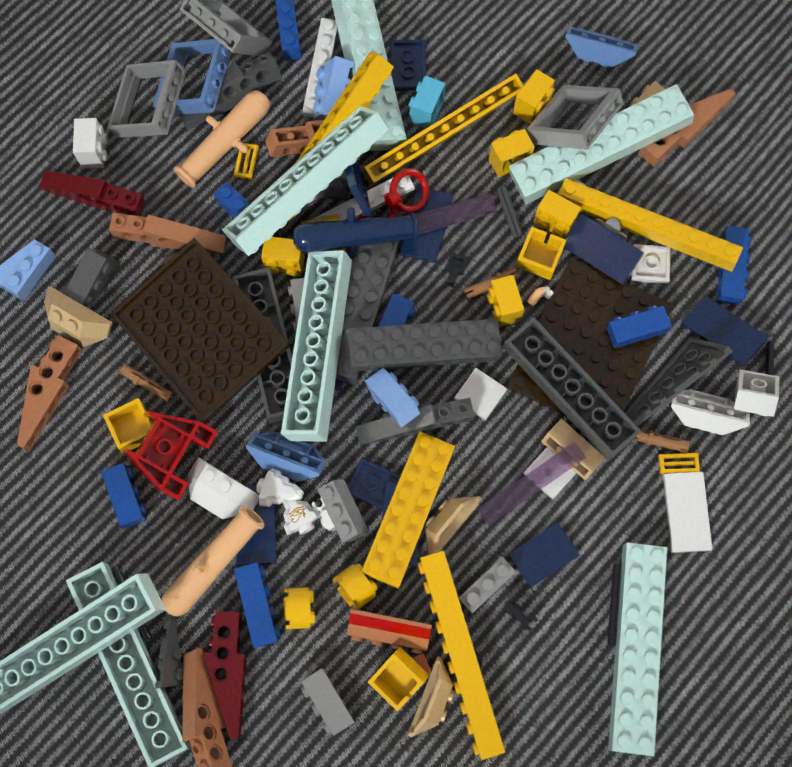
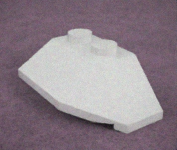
[671,389,750,435]
[188,457,259,519]

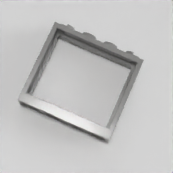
[179,0,272,56]
[107,60,187,138]
[526,85,624,150]

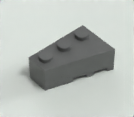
[64,248,121,308]

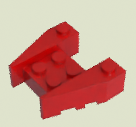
[123,411,218,501]

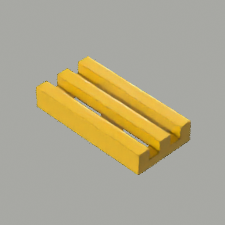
[234,143,259,181]
[658,453,700,475]

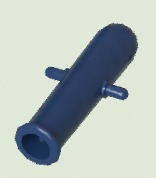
[293,207,419,259]

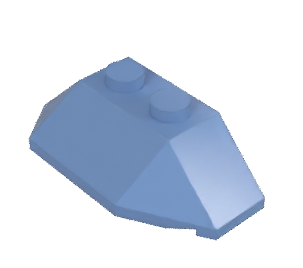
[565,26,638,67]
[246,432,326,482]

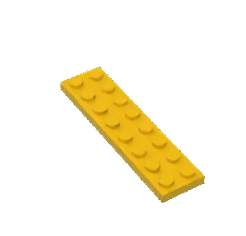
[361,431,455,588]

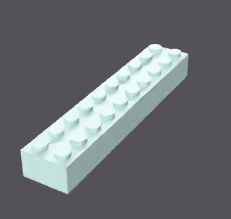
[331,0,407,151]
[509,84,694,204]
[222,105,389,256]
[281,250,352,442]
[608,543,667,756]
[66,562,191,767]
[0,573,166,714]

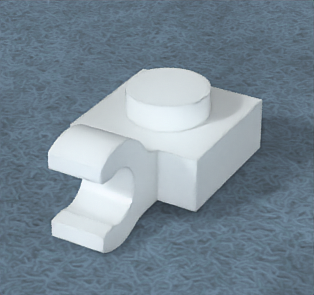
[312,498,336,531]

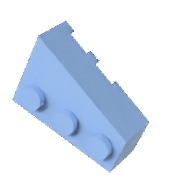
[313,56,355,120]
[0,239,56,301]
[365,367,420,428]

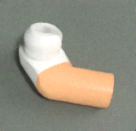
[527,286,554,307]

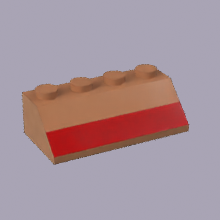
[347,609,432,654]

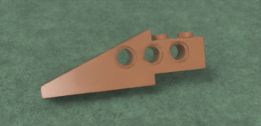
[638,89,736,167]
[265,120,324,157]
[109,213,227,256]
[17,335,83,452]
[182,648,232,767]

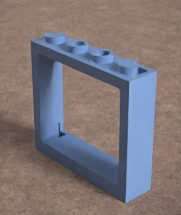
[153,39,231,115]

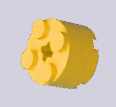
[333,563,378,610]
[284,587,315,630]

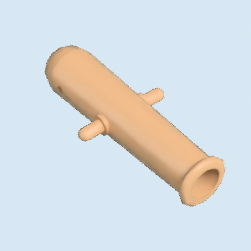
[174,90,270,188]
[161,506,265,617]

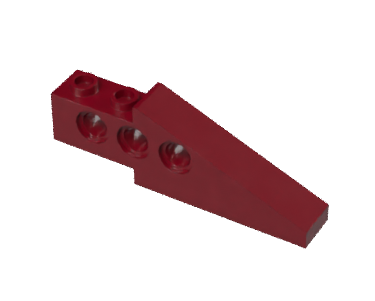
[38,171,146,216]
[204,611,247,739]

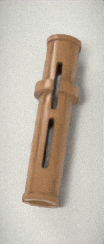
[463,267,519,300]
[120,364,175,403]
[634,430,690,453]

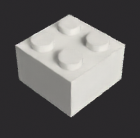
[73,118,108,168]
[734,370,779,417]

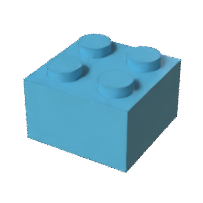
[409,76,445,129]

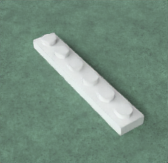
[302,18,338,117]
[313,176,415,221]

